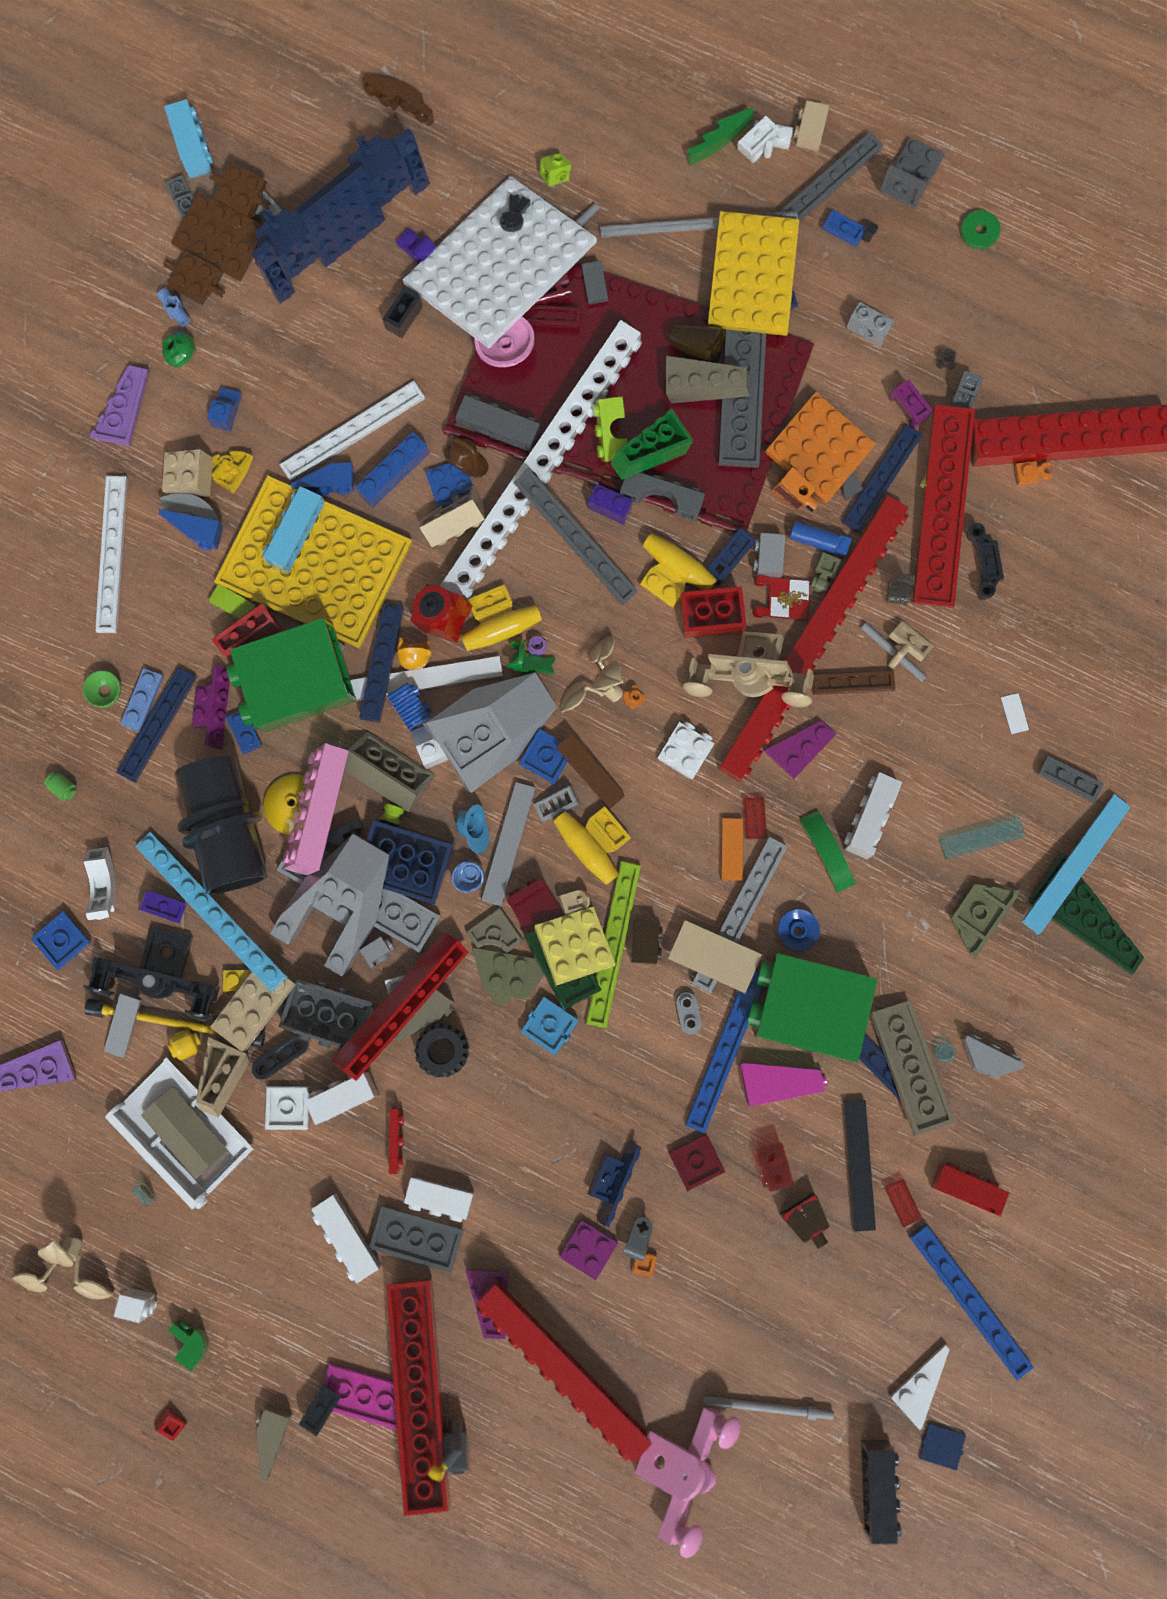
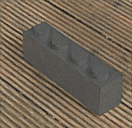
[456,396,540,452]

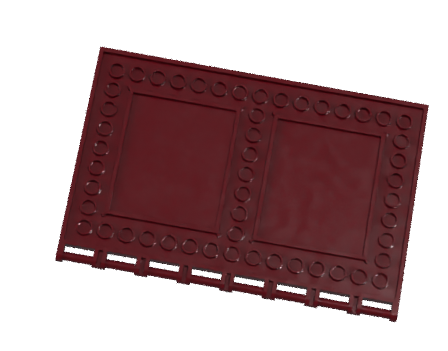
[443,263,814,533]

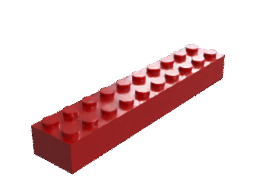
[971,405,1167,467]
[476,1278,652,1464]
[386,1279,451,1516]

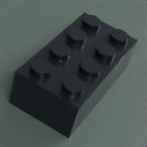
[861,1440,901,1544]

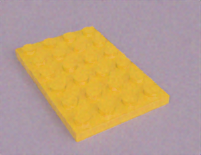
[708,211,799,336]

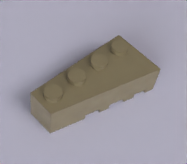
[666,356,750,403]

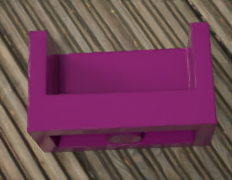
[889,379,933,429]

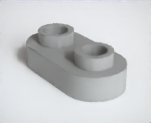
[676,993,702,1034]

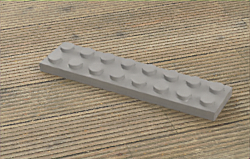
[277,850,441,953]

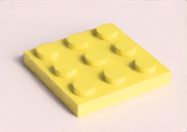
[534,907,615,986]

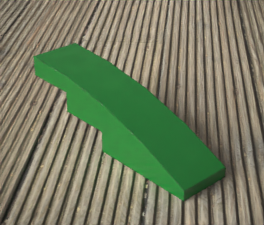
[686,107,754,166]

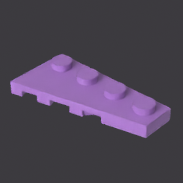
[89,365,150,446]
[0,1040,77,1091]

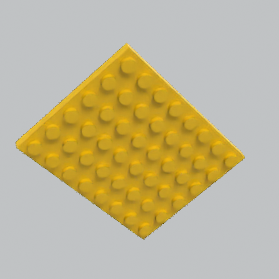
[214,476,413,649]

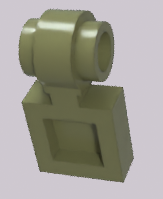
[810,552,842,594]

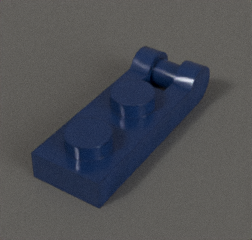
[707,528,756,585]

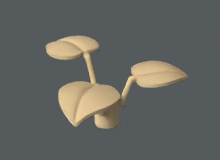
[560,635,624,714]
[12,1237,114,1299]

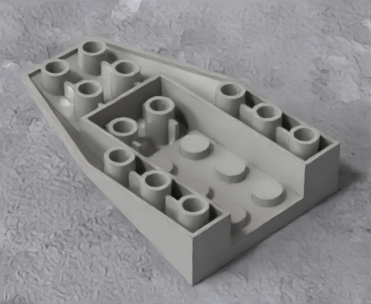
[422,673,557,793]

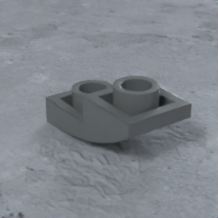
[165,175,194,219]

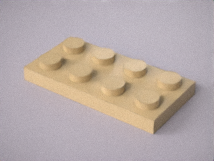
[211,972,296,1053]

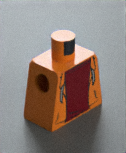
[771,467,819,512]

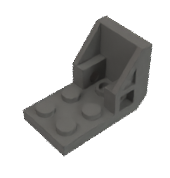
[880,137,945,208]

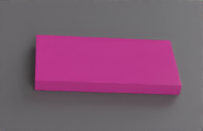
[324,1363,397,1430]

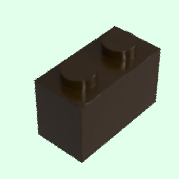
[632,920,663,965]

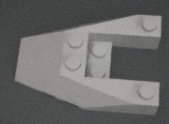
[270,834,390,976]

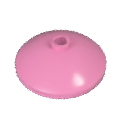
[475,317,535,367]

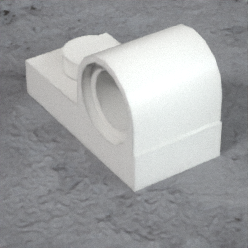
[738,116,780,163]

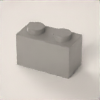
[753,533,785,578]

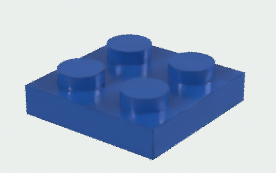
[425,463,472,508]
[519,729,568,785]
[31,911,91,970]

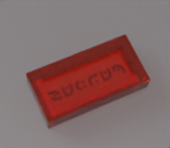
[743,797,767,840]
[884,1178,922,1228]

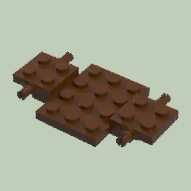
[163,162,272,306]

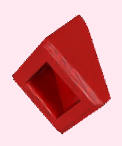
[154,1407,187,1441]

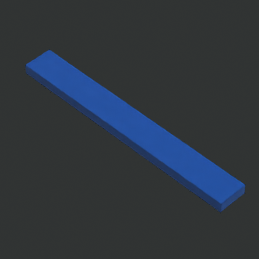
[685,971,763,1133]
[909,1224,1034,1381]

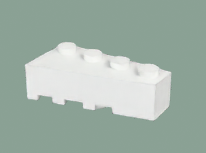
[843,772,902,859]

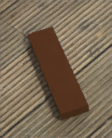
[812,670,895,695]
[555,733,625,809]

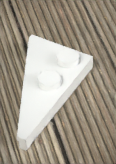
[890,1344,950,1430]

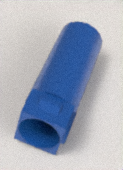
[789,520,852,557]

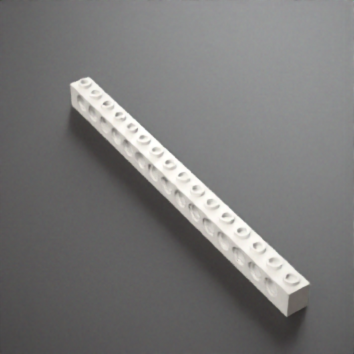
[440,320,642,600]

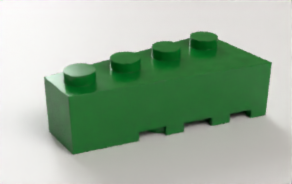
[611,409,693,480]

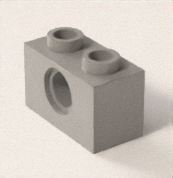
[847,302,894,347]

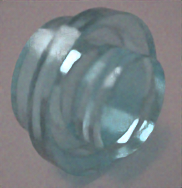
[934,1042,956,1064]

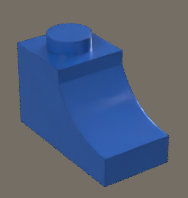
[207,387,242,431]

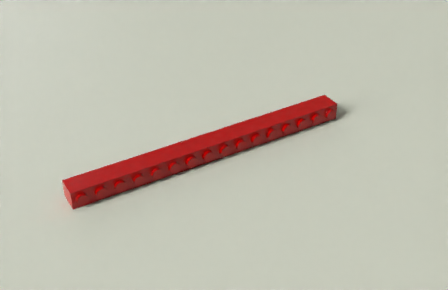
[719,495,909,782]

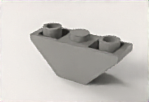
[961,1034,1025,1078]

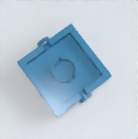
[521,997,579,1055]

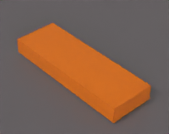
[721,818,743,881]

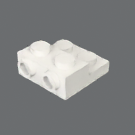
[657,722,715,780]

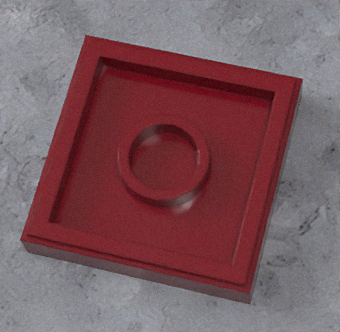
[668,1133,725,1191]

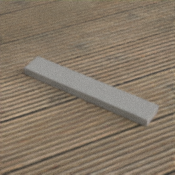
[481,782,536,907]

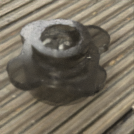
[936,349,956,369]

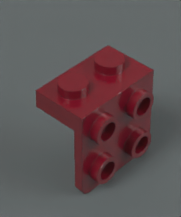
[506,877,563,934]

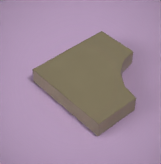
[465,907,524,953]

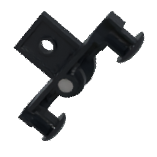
[83,927,220,1021]

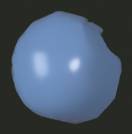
[451,860,485,893]

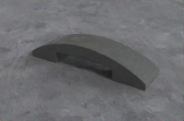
[950,371,984,408]

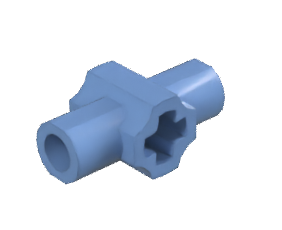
[157,288,190,327]

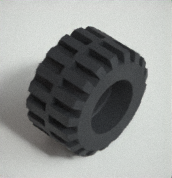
[414,1024,469,1078]

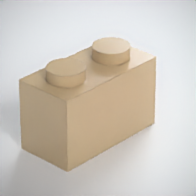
[794,101,829,151]

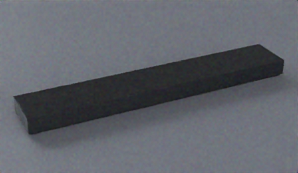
[843,1100,876,1232]

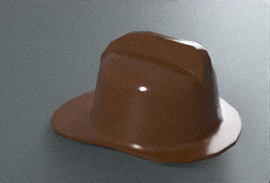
[444,437,489,478]

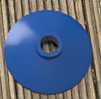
[778,909,820,951]

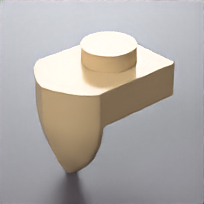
[558,890,590,916]

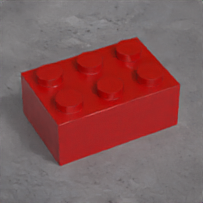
[680,586,747,638]

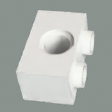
[114,1288,157,1323]

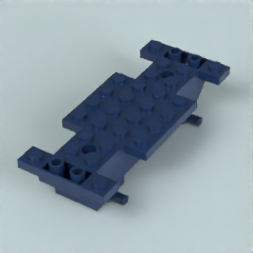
[251,128,430,304]

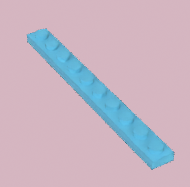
[135,832,287,992]

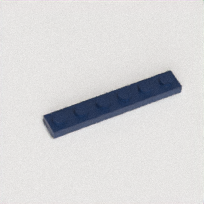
[359,603,404,723]

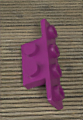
[192,666,230,749]

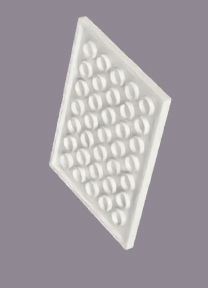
[403,176,597,348]

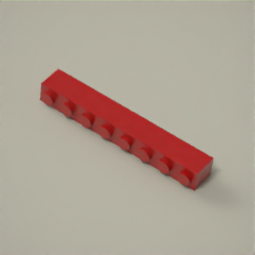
[331,933,469,1081]

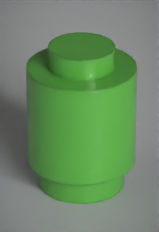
[44,772,76,801]

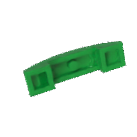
[799,811,856,893]

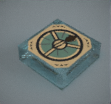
[132,1183,156,1206]

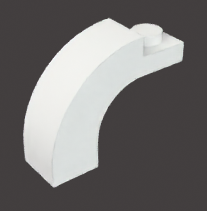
[84,847,116,920]

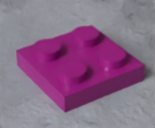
[559,1220,618,1280]

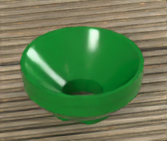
[162,331,194,368]

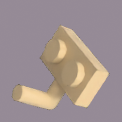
[888,621,934,668]

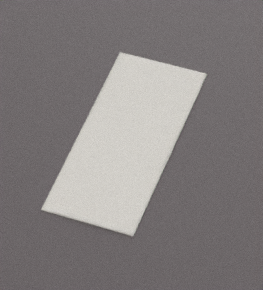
[1001,693,1029,734]

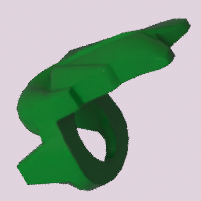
[507,639,555,674]

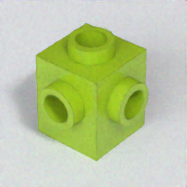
[539,152,571,187]

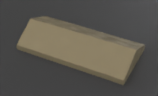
[141,1086,228,1180]

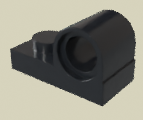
[298,1384,342,1437]

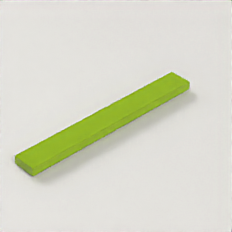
[586,861,641,1028]

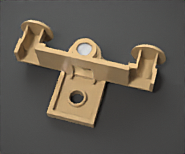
[683,631,814,708]

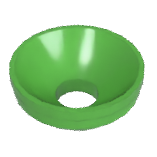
[83,671,121,708]

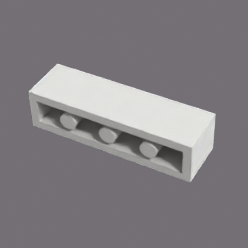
[311,1194,381,1283]

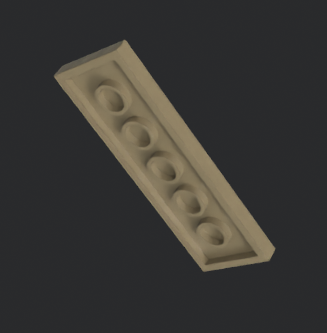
[870,1000,955,1136]

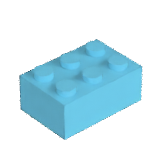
[164,99,213,179]

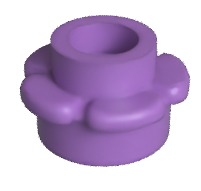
[527,636,547,655]

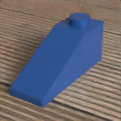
[158,509,223,551]

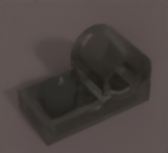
[886,573,915,605]

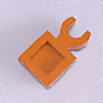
[1015,461,1053,485]

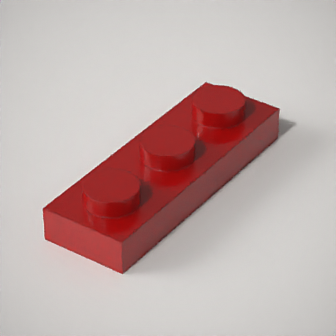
[389,1108,404,1174]

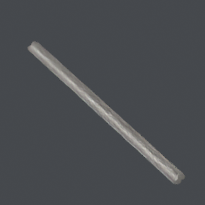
[600,211,797,238]

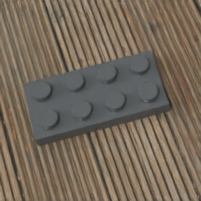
[369,1205,464,1273]

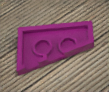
[764,721,836,779]
[465,1270,509,1339]

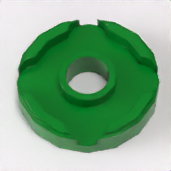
[961,210,1001,250]

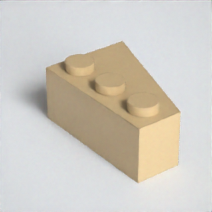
[420,485,485,547]
[196,1037,249,1118]

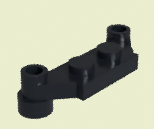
[967,523,1004,600]

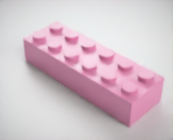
[283,743,349,875]

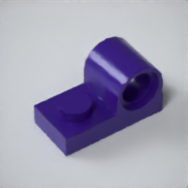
[396,228,436,264]
[138,889,187,923]

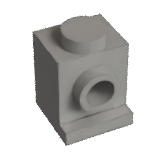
[360,937,394,969]

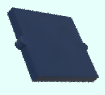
[919,1423,966,1471]

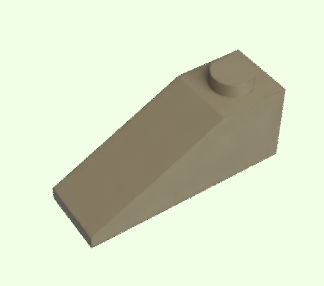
[395,989,454,1041]
[256,1405,292,1483]

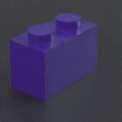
[588,483,633,525]

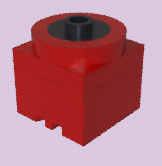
[410,584,473,643]

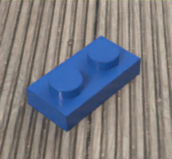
[822,210,867,247]
[226,711,263,755]

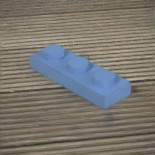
[120,668,164,732]

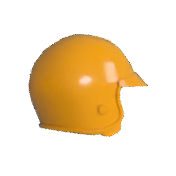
[397,638,432,671]

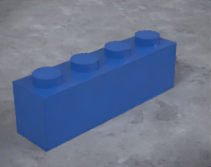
[356,432,429,508]

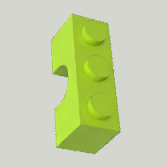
[592,397,627,462]

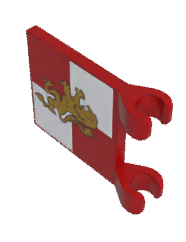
[753,575,810,621]

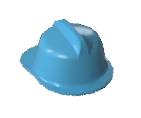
[456,804,489,854]

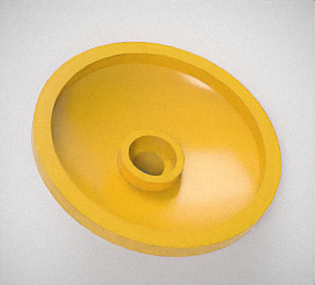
[263,774,305,835]

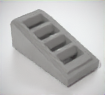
[533,786,581,822]

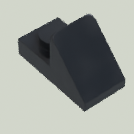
[326,819,364,847]

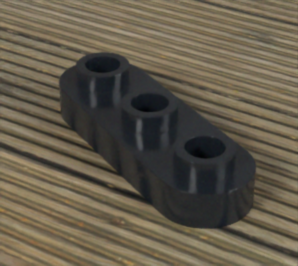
[252,1034,309,1080]

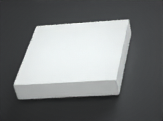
[265,1086,310,1130]

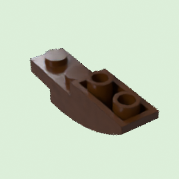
[362,75,434,126]

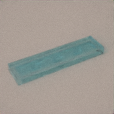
[939,817,1026,860]

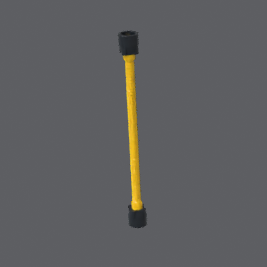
[84,998,266,1048]

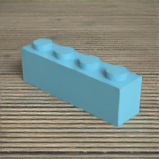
[263,486,325,573]

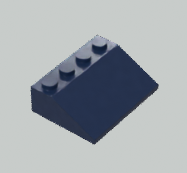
[367,819,456,905]

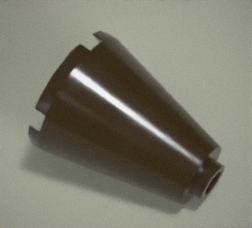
[667,325,726,363]

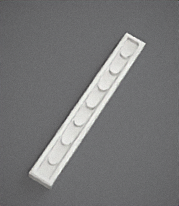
[279,381,425,482]
[95,475,128,633]
[351,656,503,701]

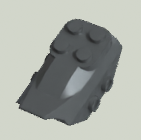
[277,978,374,1048]

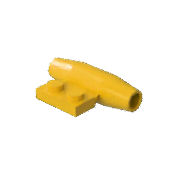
[640,533,717,608]
[461,584,542,651]
[553,806,631,885]

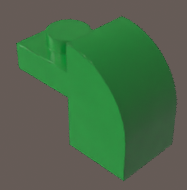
[168,1320,209,1372]

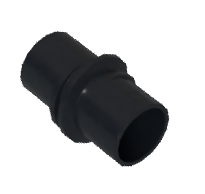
[174,756,268,894]

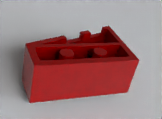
[931,1162,1010,1217]

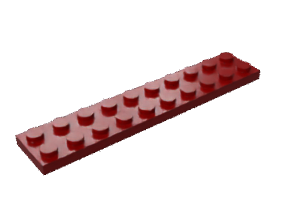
[913,405,975,608]

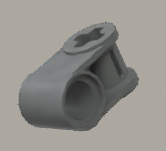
[623,1217,653,1262]

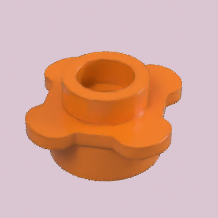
[622,685,646,709]

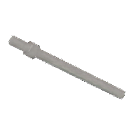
[703,1396,834,1420]

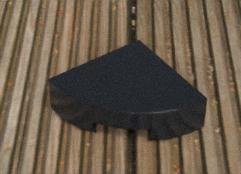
[862,222,879,243]

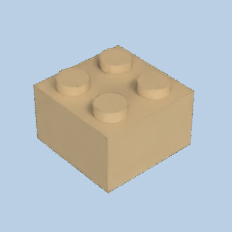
[162,449,213,497]

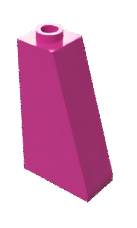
[739,1063,827,1106]

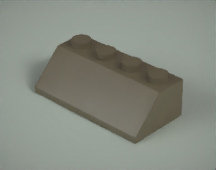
[344,732,435,812]

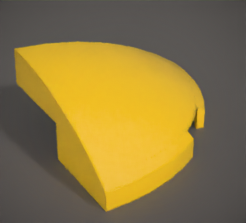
[211,451,253,494]

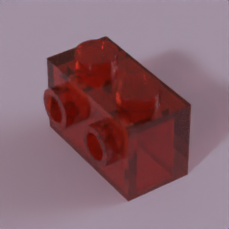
[754,1142,794,1192]

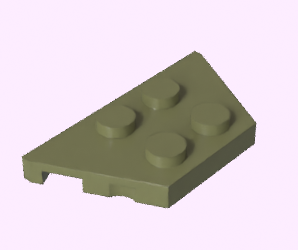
[950,884,1020,958]
[473,948,544,1000]

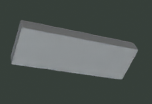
[104,992,142,1058]

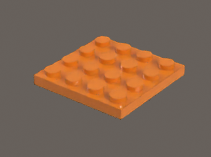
[765,392,876,504]

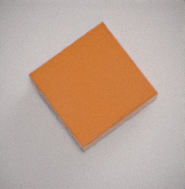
[632,1252,657,1277]

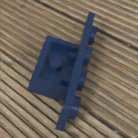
[587,1141,641,1227]

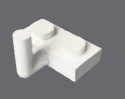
[754,120,793,158]

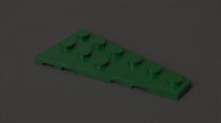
[1026,851,1145,975]

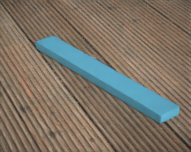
[1021,794,1131,935]

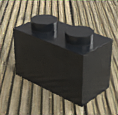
[383,287,423,338]

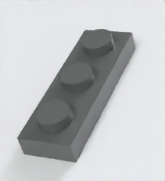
[1037,756,1104,803]

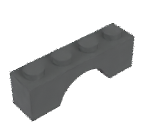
[620,471,705,522]

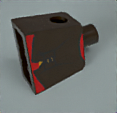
[779,1193,830,1249]

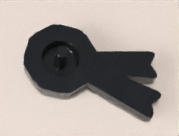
[499,194,531,232]

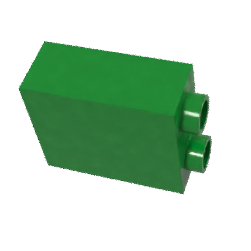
[226,618,357,732]
[747,953,878,1063]

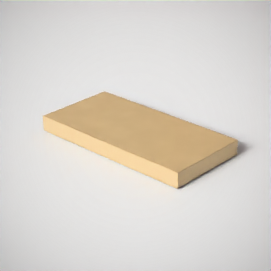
[668,920,762,993]

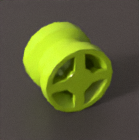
[380,803,404,826]

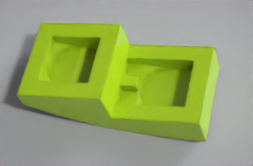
[208,584,255,619]

